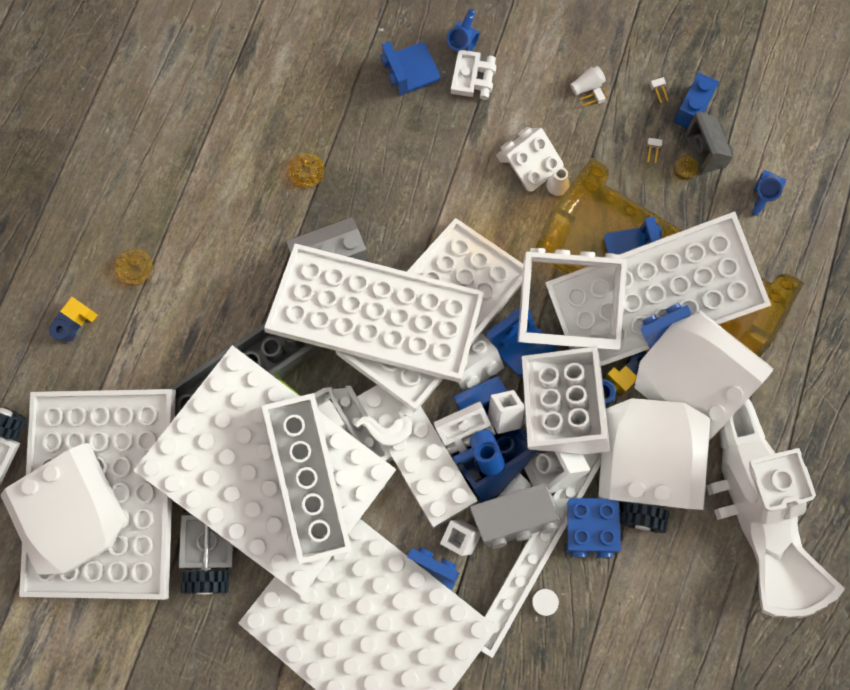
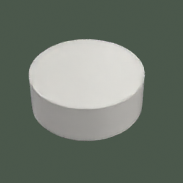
[532,589,559,616]

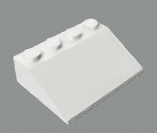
[522,346,610,454]

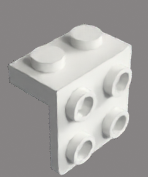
[496,127,563,191]
[457,333,504,391]

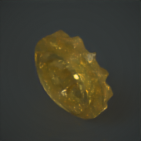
[288,152,325,188]
[115,249,154,286]

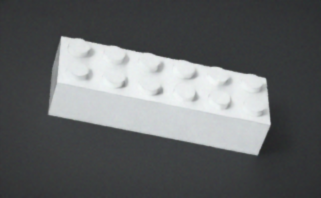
[357,385,477,530]
[262,393,352,564]

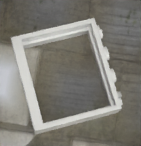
[517,248,627,350]

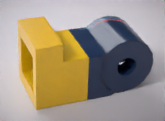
[49,297,98,344]
[604,351,647,396]

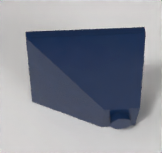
[440,421,540,503]

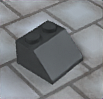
[685,112,733,174]

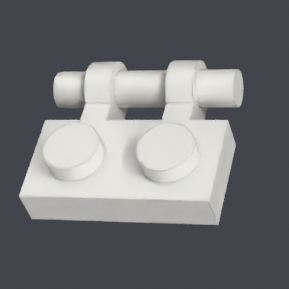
[451,50,496,100]
[434,402,496,455]

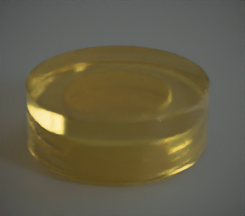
[673,156,698,180]

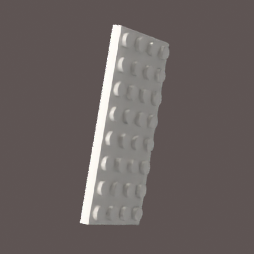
[545,212,771,366]
[336,218,532,412]
[264,243,484,383]

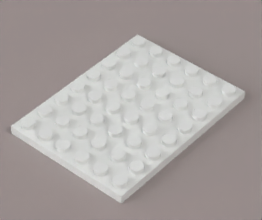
[133,345,396,596]
[19,389,176,600]
[238,519,498,690]

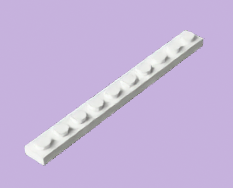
[481,452,602,658]

